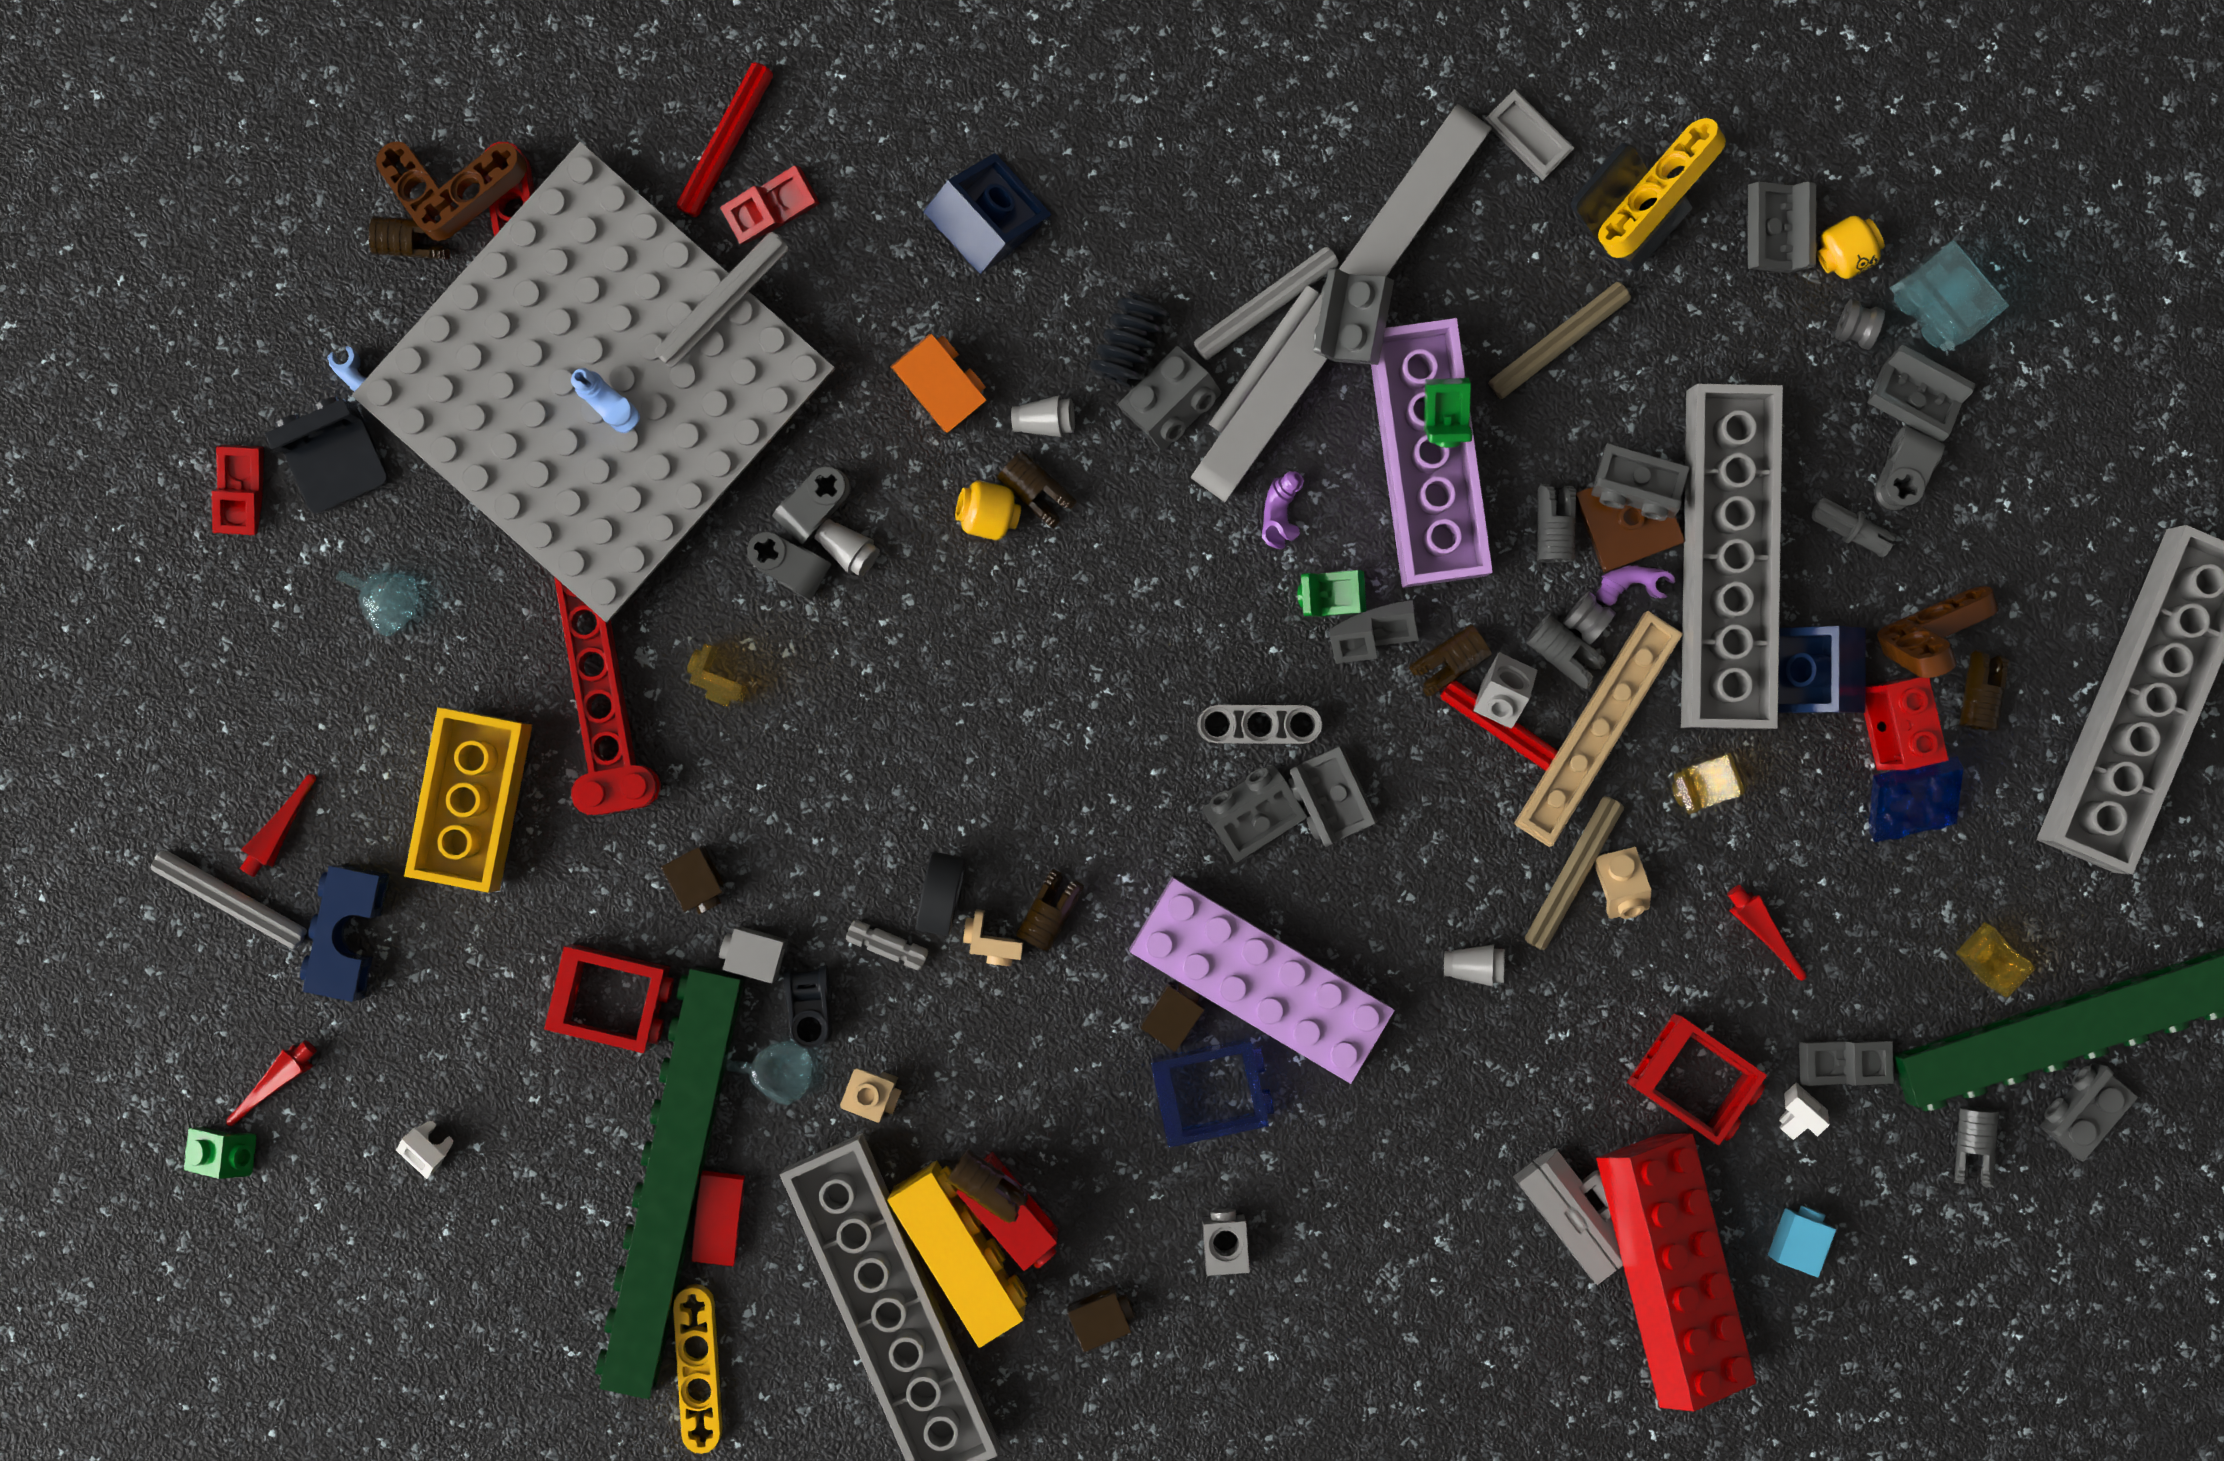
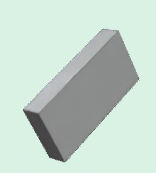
[1483,89,1574,181]

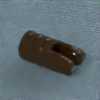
[369,216,450,259]
[997,450,1077,529]
[1409,624,1492,697]
[1959,649,2009,731]
[1016,868,1084,953]
[946,1148,1029,1223]

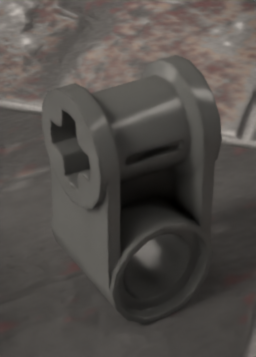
[1874,425,1945,511]
[772,466,851,546]
[747,532,832,601]

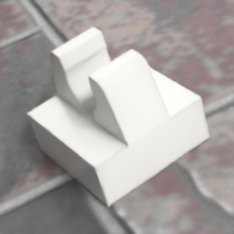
[1779,1083,1830,1140]
[396,1121,453,1179]

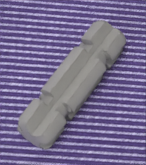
[846,920,928,970]

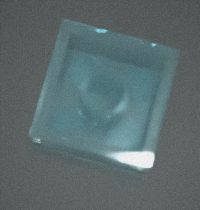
[1890,240,2009,352]

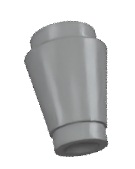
[1011,395,1075,437]
[815,519,880,577]
[1444,944,1505,987]

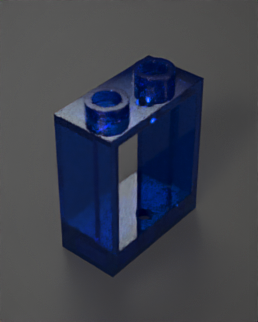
[1150,1038,1274,1147]

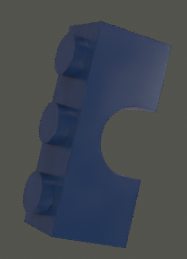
[300,864,390,1002]

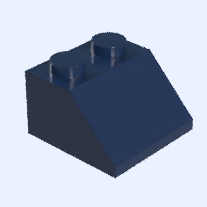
[923,153,1052,274]
[1778,626,1866,713]

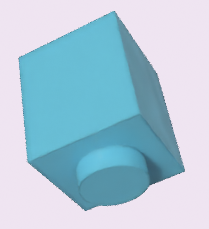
[1768,1206,1836,1278]

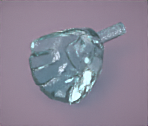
[336,570,419,636]
[726,1041,812,1105]

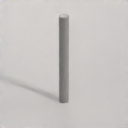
[1209,285,1320,433]

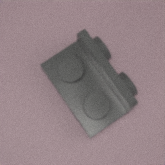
[1313,268,1394,365]
[1202,764,1307,863]
[2039,1062,2138,1162]

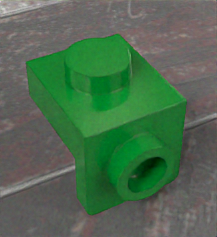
[1424,378,1472,448]
[1297,570,1366,617]
[184,1127,256,1179]

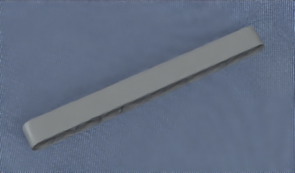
[1191,103,1492,502]

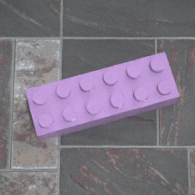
[1371,318,1493,588]
[1129,876,1395,1084]

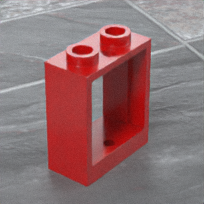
[1864,677,1949,770]
[544,944,674,1053]
[1626,1013,1767,1146]
[956,1152,1058,1271]

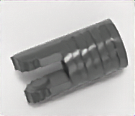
[1537,484,1576,563]
[1525,614,1606,689]
[1954,1106,1999,1188]

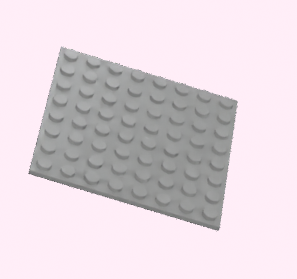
[351,142,835,623]

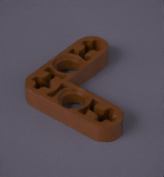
[376,141,527,241]
[1877,586,1999,678]

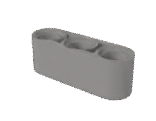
[1197,705,1322,744]

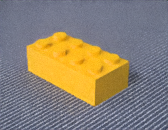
[404,707,533,893]
[887,1160,1028,1348]

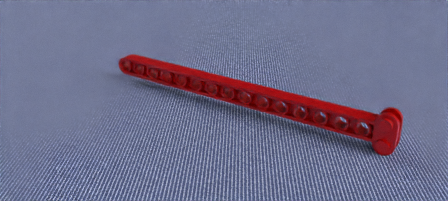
[484,142,661,815]

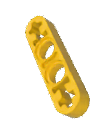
[1598,118,1726,258]
[673,1284,723,1454]

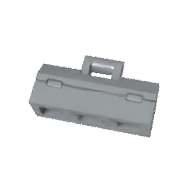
[1513,1148,1623,1285]

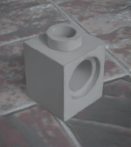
[1473,652,1537,729]
[719,926,788,984]
[1202,1209,1250,1276]

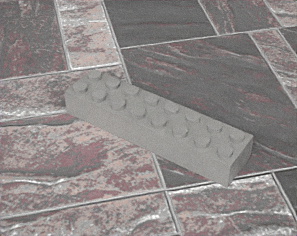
[1681,384,1783,729]
[2036,525,2224,875]
[779,1133,1000,1461]

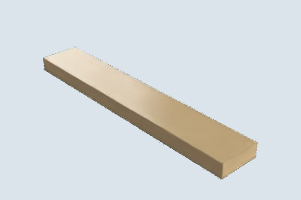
[1514,611,1683,847]

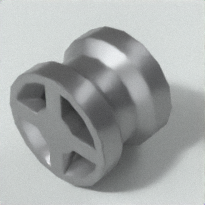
[1835,299,1885,350]
[1562,591,1616,645]

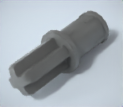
[1811,498,1896,558]

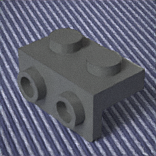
[1748,181,1817,273]
[1867,345,1975,442]
[1117,346,1221,451]
[1591,443,1690,521]
[1289,745,1378,847]

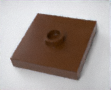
[1576,487,1685,573]

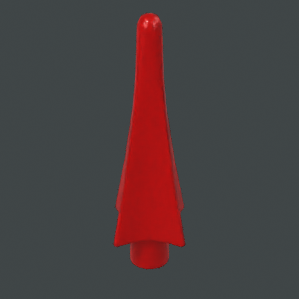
[239,774,316,877]
[1727,885,1807,981]
[226,1040,316,1126]

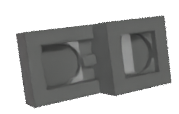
[1329,600,1419,664]
[1799,1040,1894,1086]

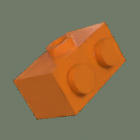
[890,334,986,433]

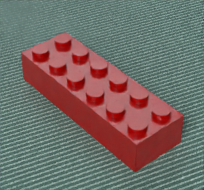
[1596,1134,1756,1412]

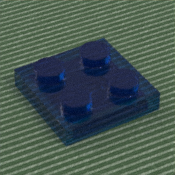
[1869,756,1963,843]

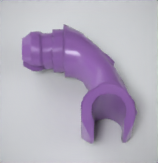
[1262,471,1304,549]
[1596,565,1675,606]

